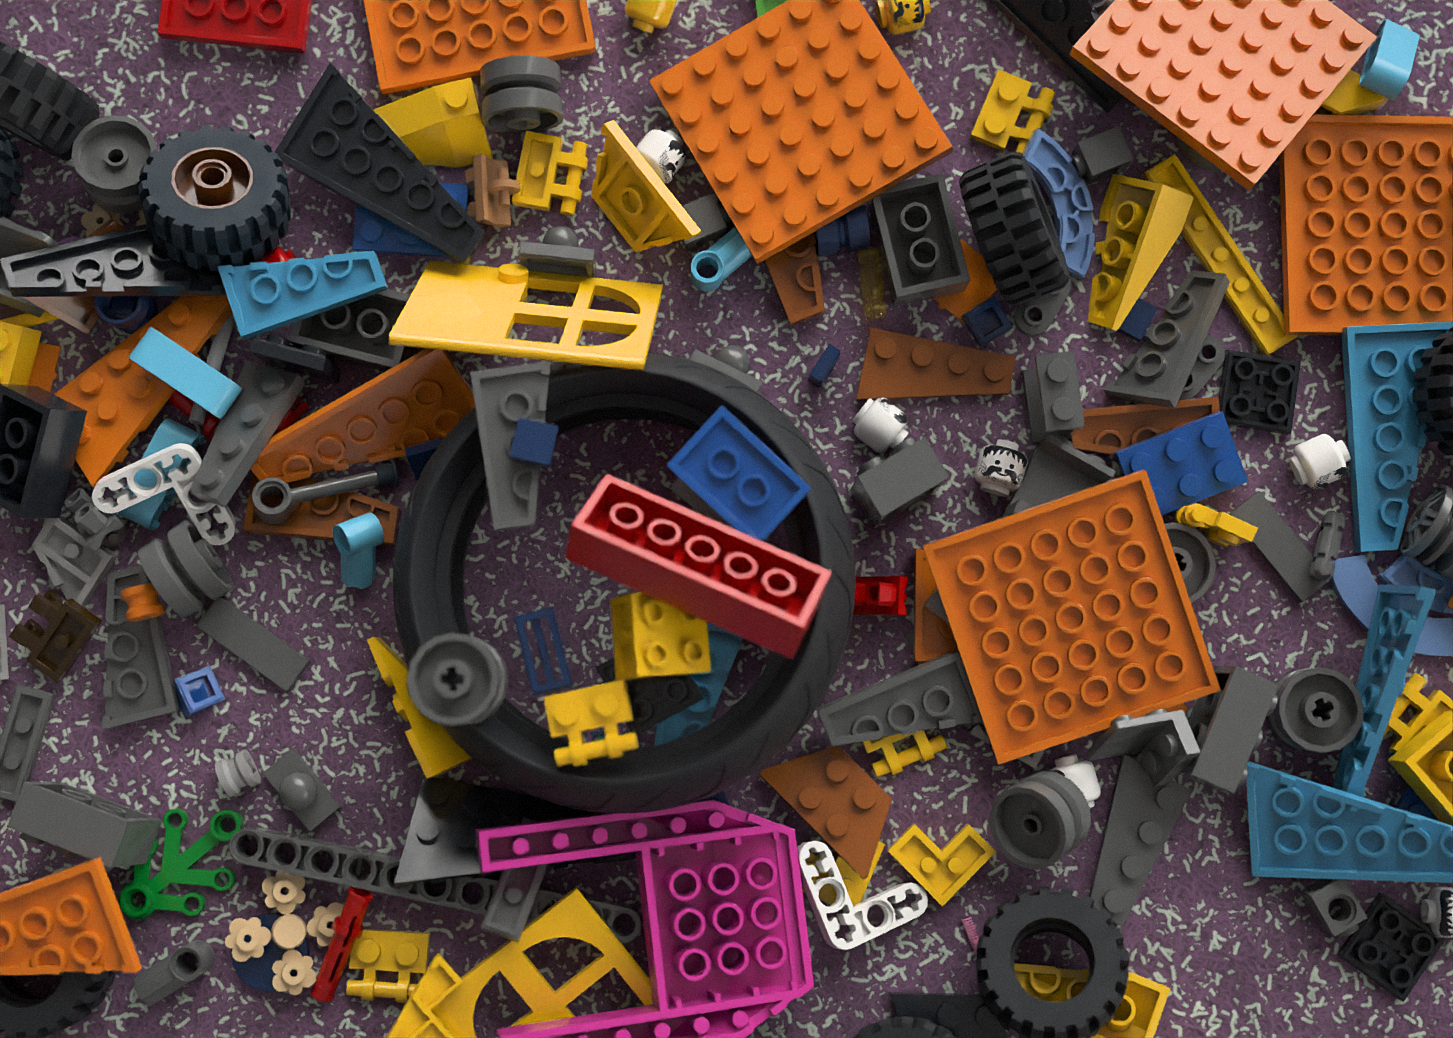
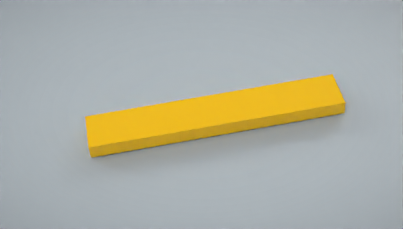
[1142,154,1298,356]

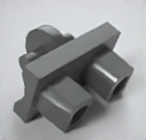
[64,487,127,551]

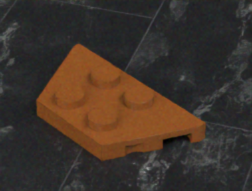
[759,745,892,880]

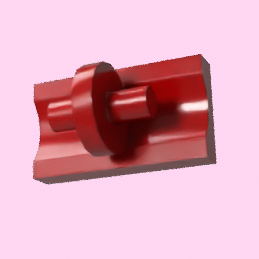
[853,576,908,615]

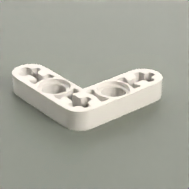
[92,443,236,545]
[797,841,928,950]

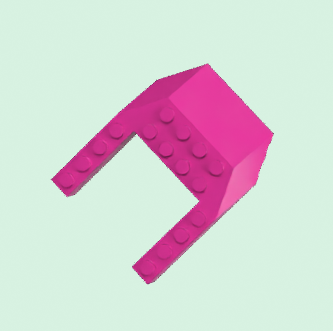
[476,800,814,1038]

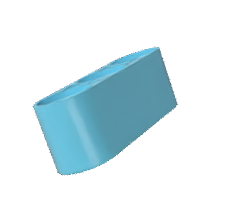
[1358,19,1419,101]
[128,327,243,420]
[117,418,204,531]

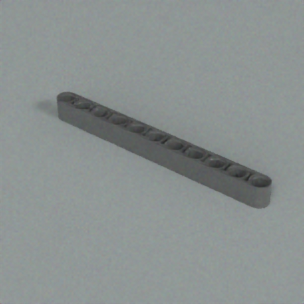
[229,827,643,943]

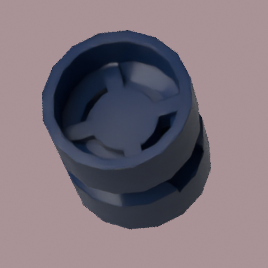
[814,204,870,257]
[94,296,158,334]

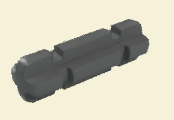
[1310,511,1346,581]

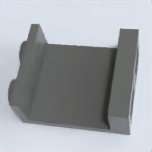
[1021,351,1085,444]
[1002,435,1116,518]

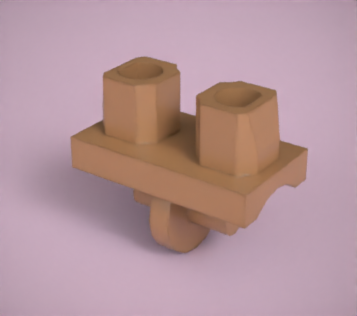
[465,154,520,228]

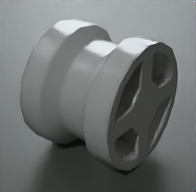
[215,749,261,797]

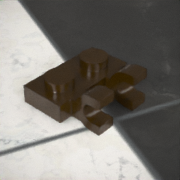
[9,589,102,683]

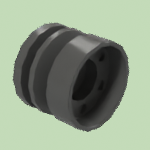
[1399,484,1453,580]

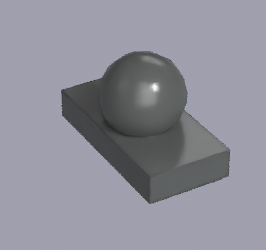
[519,226,596,278]
[690,345,762,393]
[263,748,342,832]

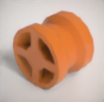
[120,583,166,622]

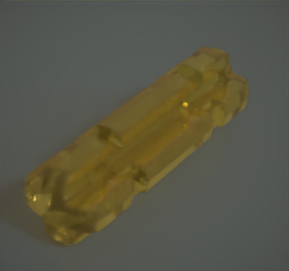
[858,247,887,320]

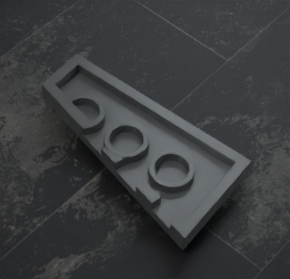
[1103,270,1230,408]
[190,361,306,507]
[470,361,550,532]
[102,565,181,730]
[816,649,983,746]
[1088,755,1192,926]

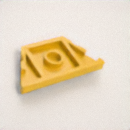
[591,120,701,252]

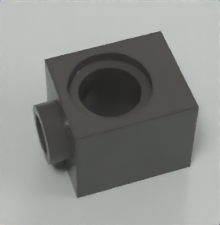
[1071,126,1133,185]
[681,194,731,252]
[1300,879,1368,938]

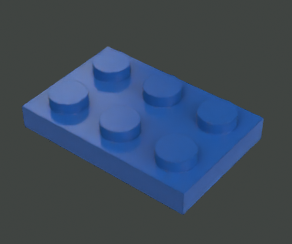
[352,183,470,258]
[667,405,812,542]
[1113,411,1248,516]

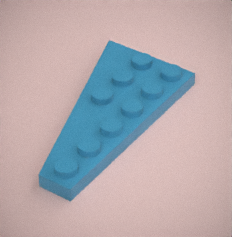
[1341,321,1453,552]
[1333,584,1436,798]
[1246,761,1453,883]

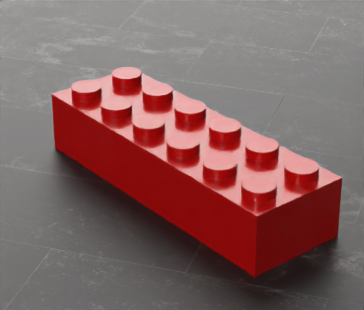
[565,474,831,659]

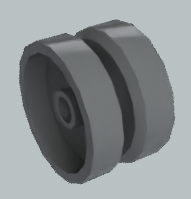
[479,55,563,134]
[71,115,158,213]
[138,520,234,619]
[1164,522,1216,603]
[407,633,509,726]
[1266,667,1364,753]
[989,771,1091,870]

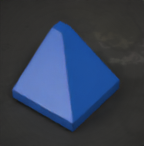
[173,665,225,719]

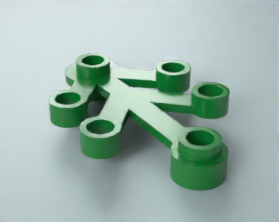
[119,808,245,919]

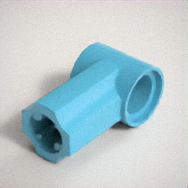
[691,227,752,292]
[333,513,384,589]

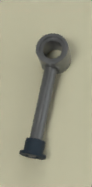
[252,459,400,524]

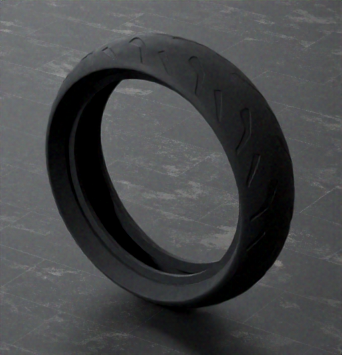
[393,352,856,814]

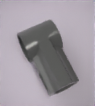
[133,940,215,1006]

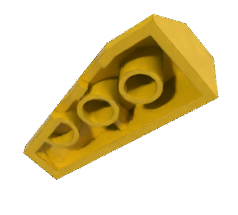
[373,77,493,168]
[1087,174,1194,331]
[367,636,473,779]
[1014,963,1171,1038]

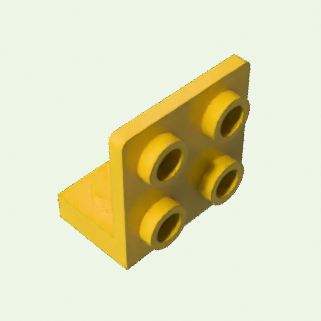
[610,593,711,680]

